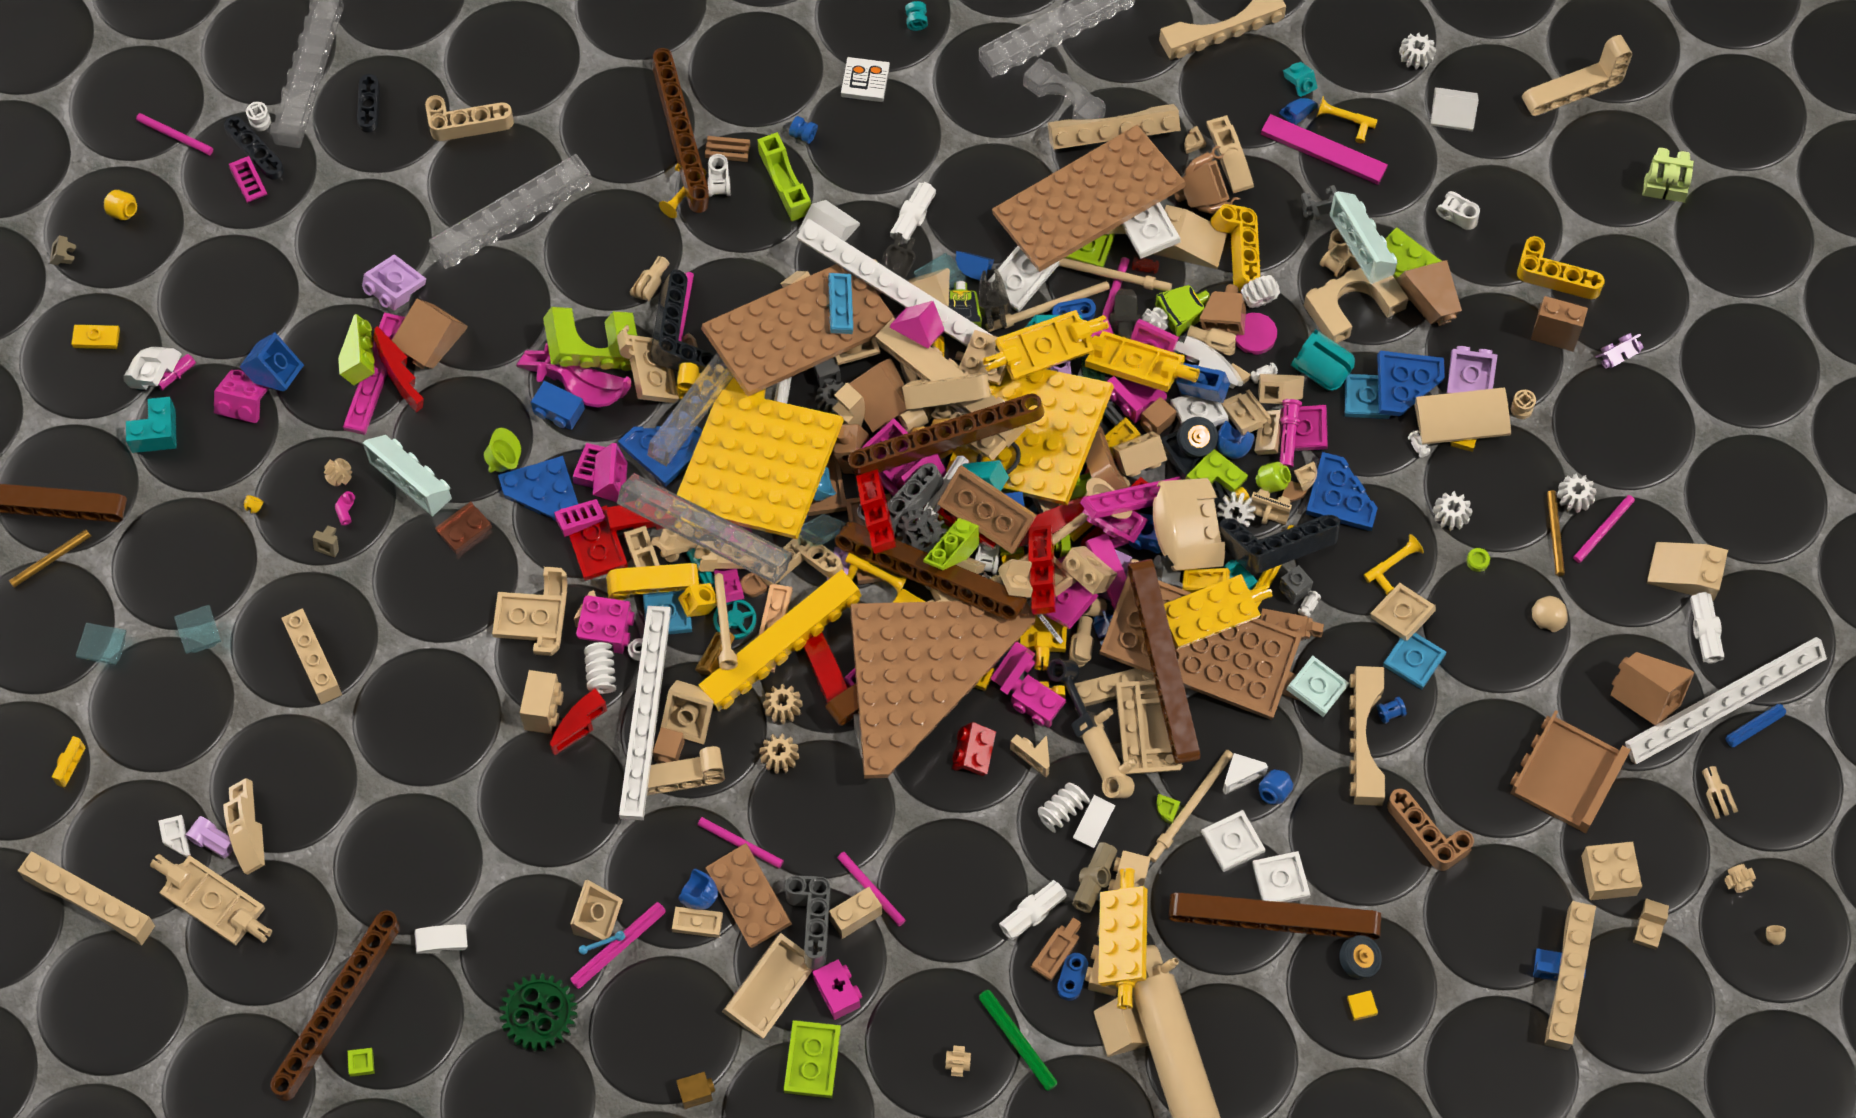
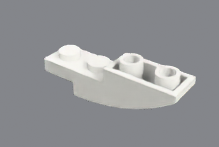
[1174,336,1244,389]

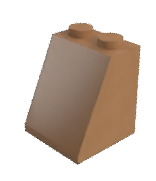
[1396,260,1462,326]
[1531,296,1588,352]
[392,298,468,369]
[849,358,908,432]
[1611,652,1694,726]

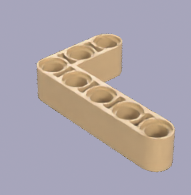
[1522,35,1632,116]

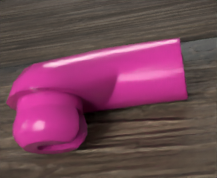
[335,491,355,525]

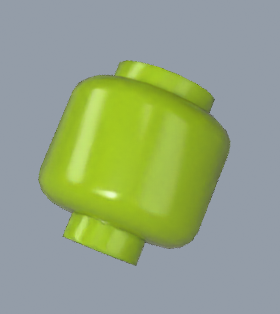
[1256,462,1291,493]

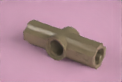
[1072,842,1118,913]

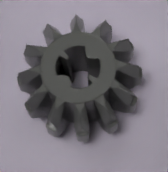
[815,380,845,415]

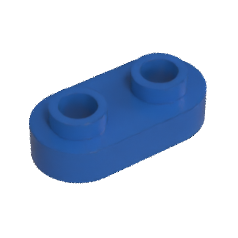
[1052,298,1096,321]
[1057,953,1088,1001]

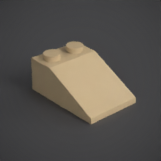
[1154,205,1227,270]
[1647,542,1728,601]

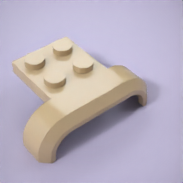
[617,325,697,403]
[492,567,567,656]

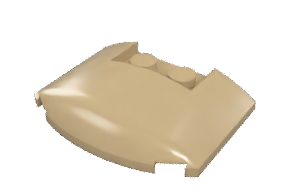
[1153,478,1225,571]
[1116,680,1183,775]

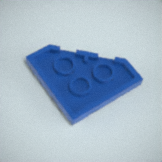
[1377,351,1445,416]
[618,425,703,487]
[1306,452,1377,531]
[498,456,578,522]

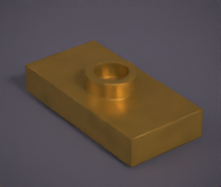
[695,632,735,675]

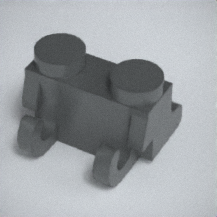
[1301,185,1337,221]
[1153,555,1183,589]

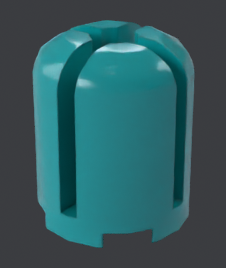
[1290,329,1355,391]

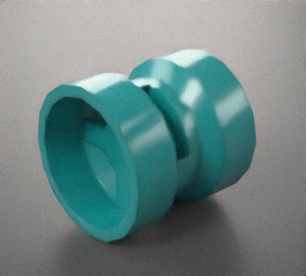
[905,1,928,31]

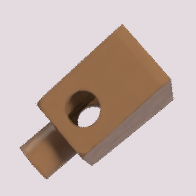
[1200,284,1246,335]
[834,424,869,474]

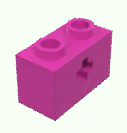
[813,959,862,1020]

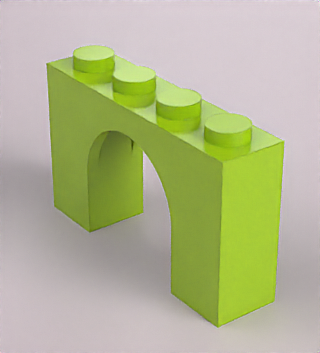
[543,307,637,371]

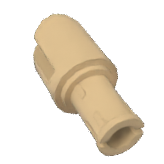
[630,256,670,301]
[1187,325,1236,355]
[1069,616,1094,668]
[1702,766,1738,819]

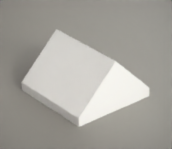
[1430,87,1478,132]
[799,200,860,241]

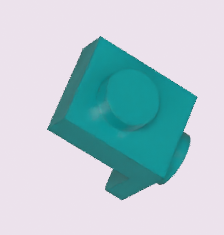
[1283,62,1317,97]

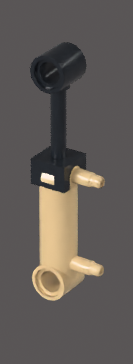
[1047,659,1137,798]

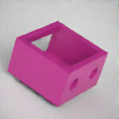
[862,418,921,485]

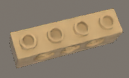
[282,608,342,704]

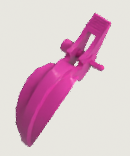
[517,343,631,407]

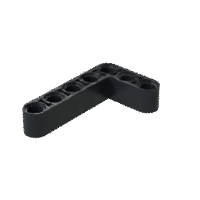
[650,269,718,374]
[1219,515,1340,573]

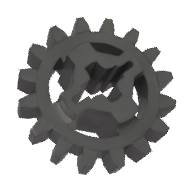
[897,507,947,553]

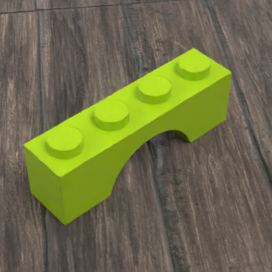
[758,132,811,221]

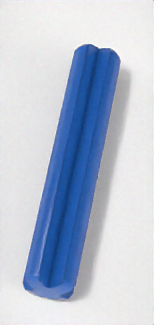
[1726,704,1786,747]

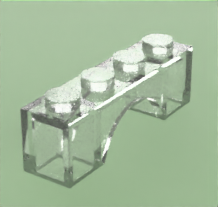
[1023,58,1106,120]

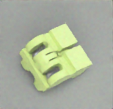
[1643,148,1694,203]

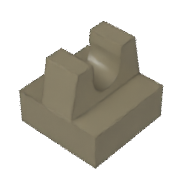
[50,235,76,265]
[313,526,339,557]

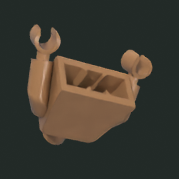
[1174,146,1242,214]

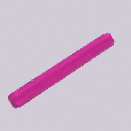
[571,902,666,989]

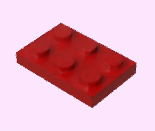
[565,505,628,581]

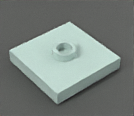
[1286,656,1350,717]

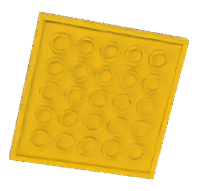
[946,369,1114,506]
[672,389,844,539]

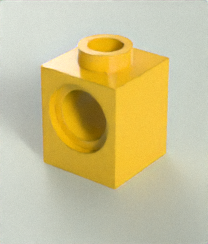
[678,583,717,617]

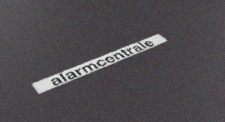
[1026,597,1063,644]

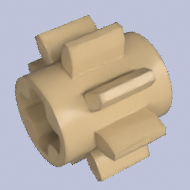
[324,458,352,486]
[1725,864,1756,893]
[945,1046,971,1077]

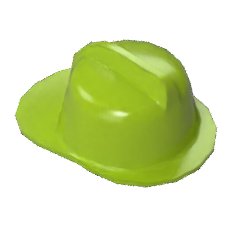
[484,428,521,473]

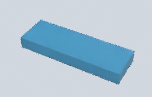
[828,273,853,334]

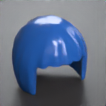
[1217,421,1254,459]
[679,869,718,910]

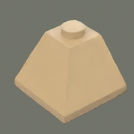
[660,680,714,744]

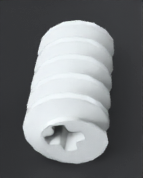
[584,642,616,694]
[1038,783,1090,833]

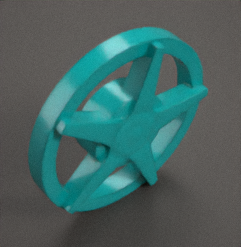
[713,599,756,640]

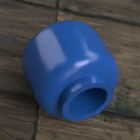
[1258,769,1293,804]

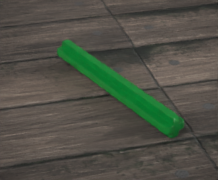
[979,990,1057,1091]

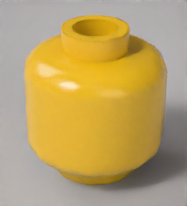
[104,190,137,220]

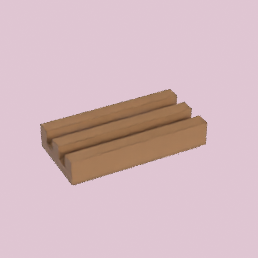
[705,136,750,162]

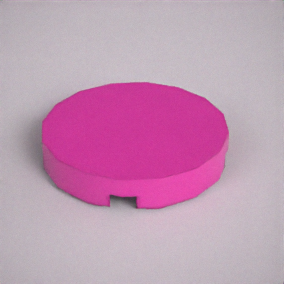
[1235,313,1277,355]

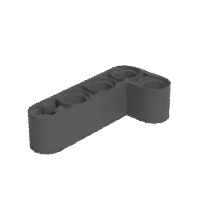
[857,463,944,537]
[785,876,830,970]

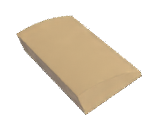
[1415,387,1511,445]
[722,933,812,1039]

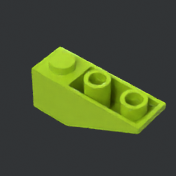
[338,314,375,385]
[923,518,979,570]

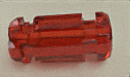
[1132,257,1159,273]

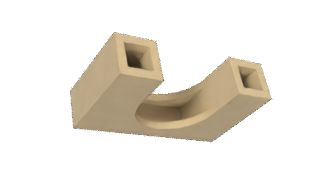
[1304,268,1408,343]

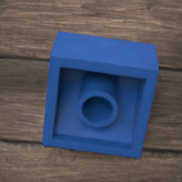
[239,332,304,391]

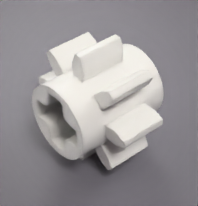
[1141,307,1169,330]

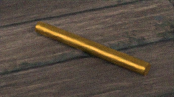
[1547,490,1565,576]
[9,529,91,588]

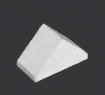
[1223,753,1268,794]

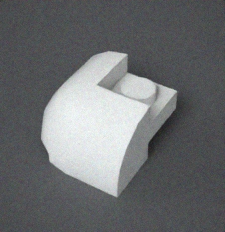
[123,347,182,390]

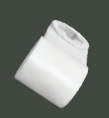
[708,154,731,197]
[1436,191,1480,230]
[975,543,1001,575]

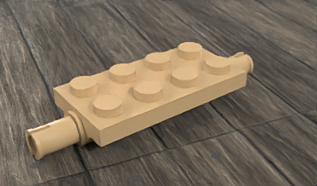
[150,854,272,946]

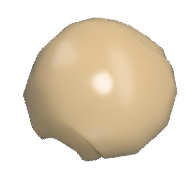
[1532,596,1568,632]

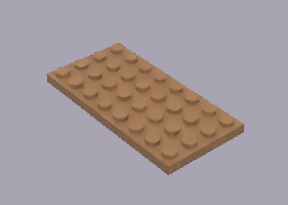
[992,125,1186,272]
[701,264,895,397]
[1099,574,1302,720]

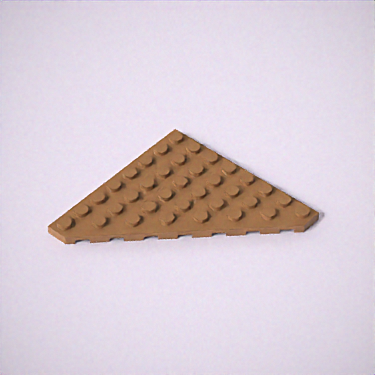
[850,599,1035,779]

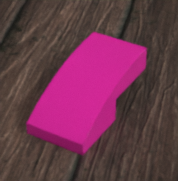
[714,569,744,603]

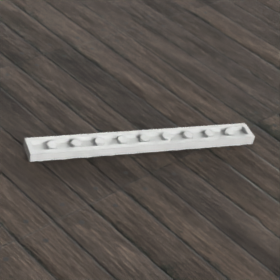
[796,219,991,347]
[619,606,671,820]
[1625,637,1827,764]

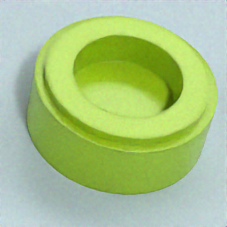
[1466,548,1490,572]

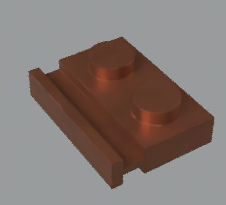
[435,502,492,554]

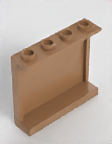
[1510,710,1631,833]

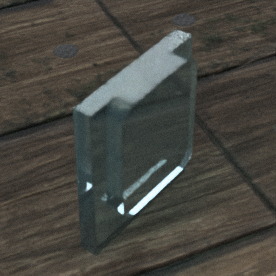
[914,253,966,290]
[800,514,846,545]
[174,605,221,654]
[76,623,127,665]

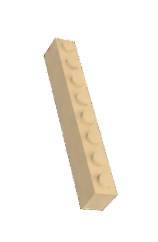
[875,318,1026,447]

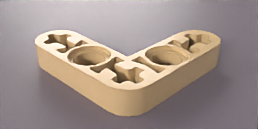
[759,534,844,586]

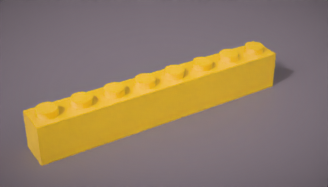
[699,569,862,711]

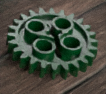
[499,973,578,1052]

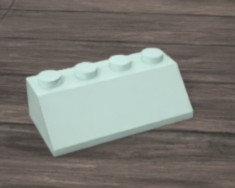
[1330,191,1397,284]
[363,435,452,517]

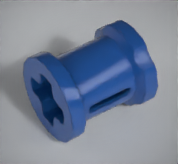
[1377,696,1407,724]

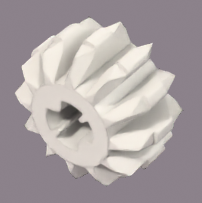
[1399,33,1436,70]
[1241,275,1280,308]
[1557,474,1596,513]
[1433,491,1472,531]
[1217,492,1256,527]

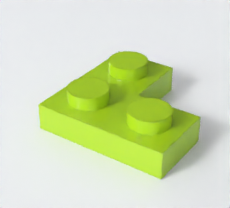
[1185,449,1248,493]

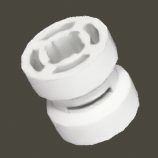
[246,102,271,131]

